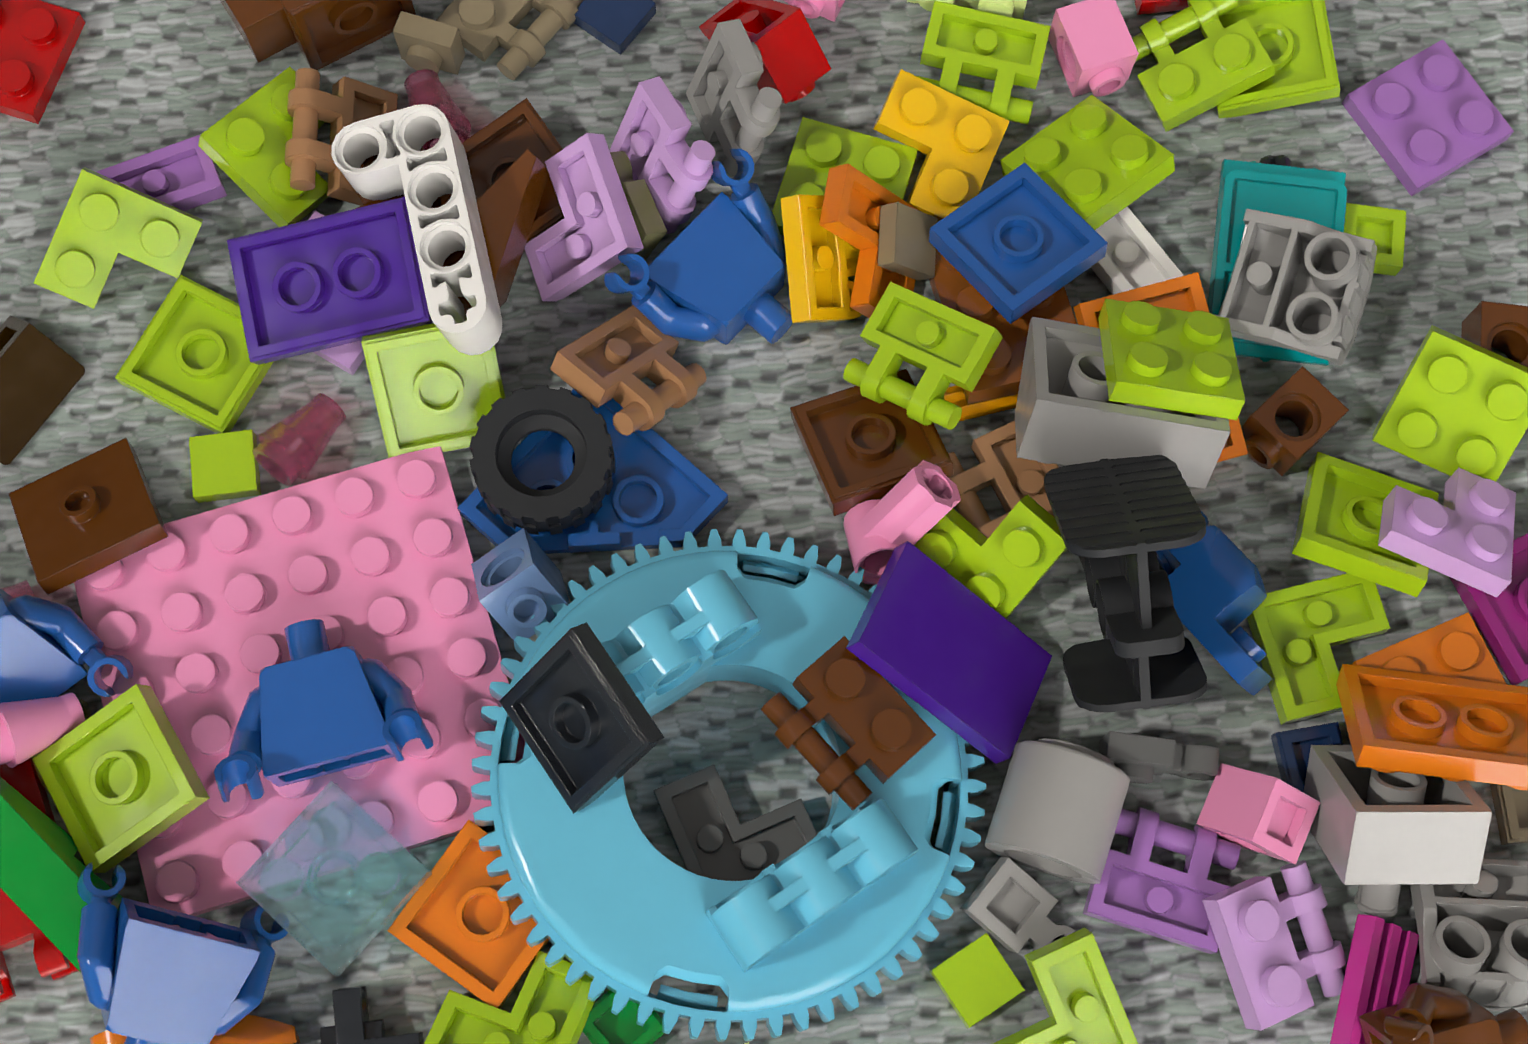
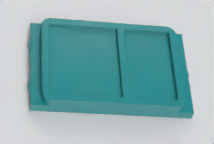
[1208,159,1347,366]

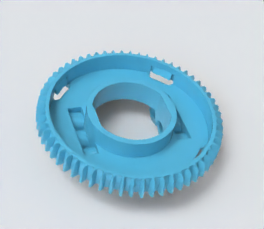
[471,529,986,1042]

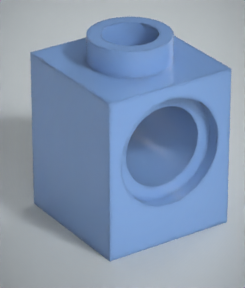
[471,528,570,640]

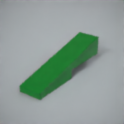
[0,777,123,973]

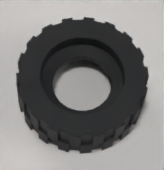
[469,385,615,535]

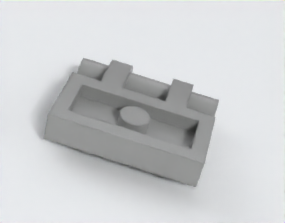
[686,19,782,175]

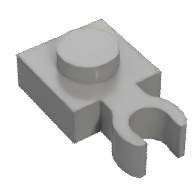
[960,857,1076,953]

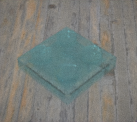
[236,781,433,976]

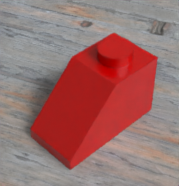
[699,0,832,104]

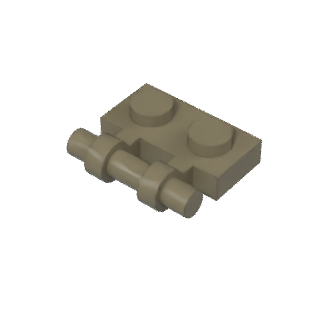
[436,0,584,80]

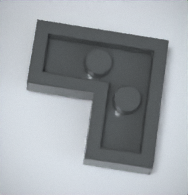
[654,764,817,881]

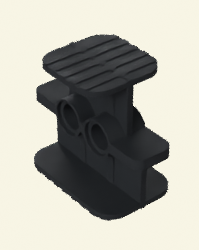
[1044,455,1207,713]

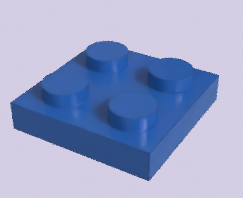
[929,162,1108,324]

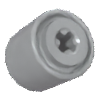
[985,738,1130,884]

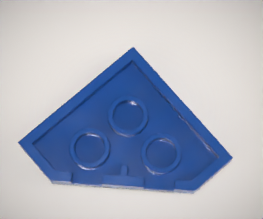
[457,389,728,554]

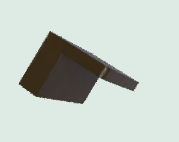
[0,315,85,465]

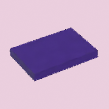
[227,197,433,365]
[846,541,1052,764]

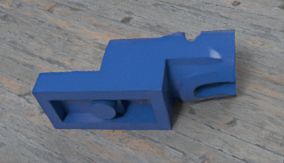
[1156,511,1273,696]

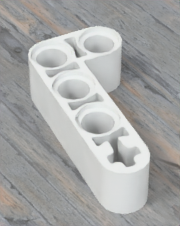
[331,104,502,355]

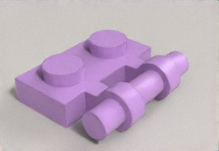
[609,76,715,234]
[1202,860,1347,1031]

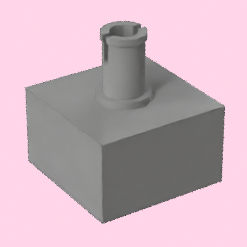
[1303,745,1492,918]

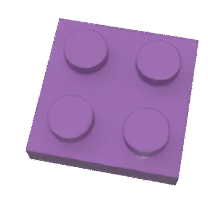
[1342,39,1514,197]

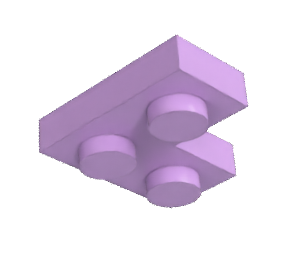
[524,133,644,301]
[1378,467,1516,597]

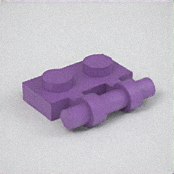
[1083,807,1241,954]

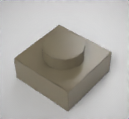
[393,11,465,75]

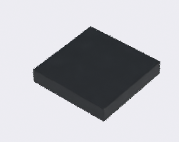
[499,622,664,814]

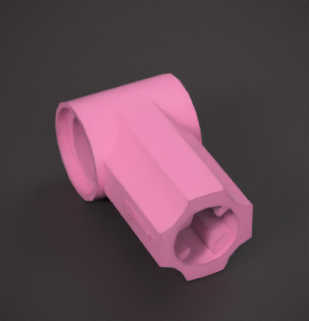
[843,460,961,585]

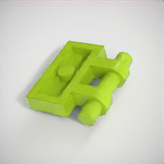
[917,0,1051,125]
[1132,0,1275,132]
[843,281,1003,430]

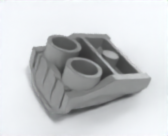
[1214,209,1377,366]
[1410,858,1528,1011]

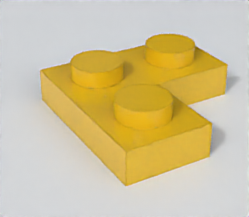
[873,69,1010,222]

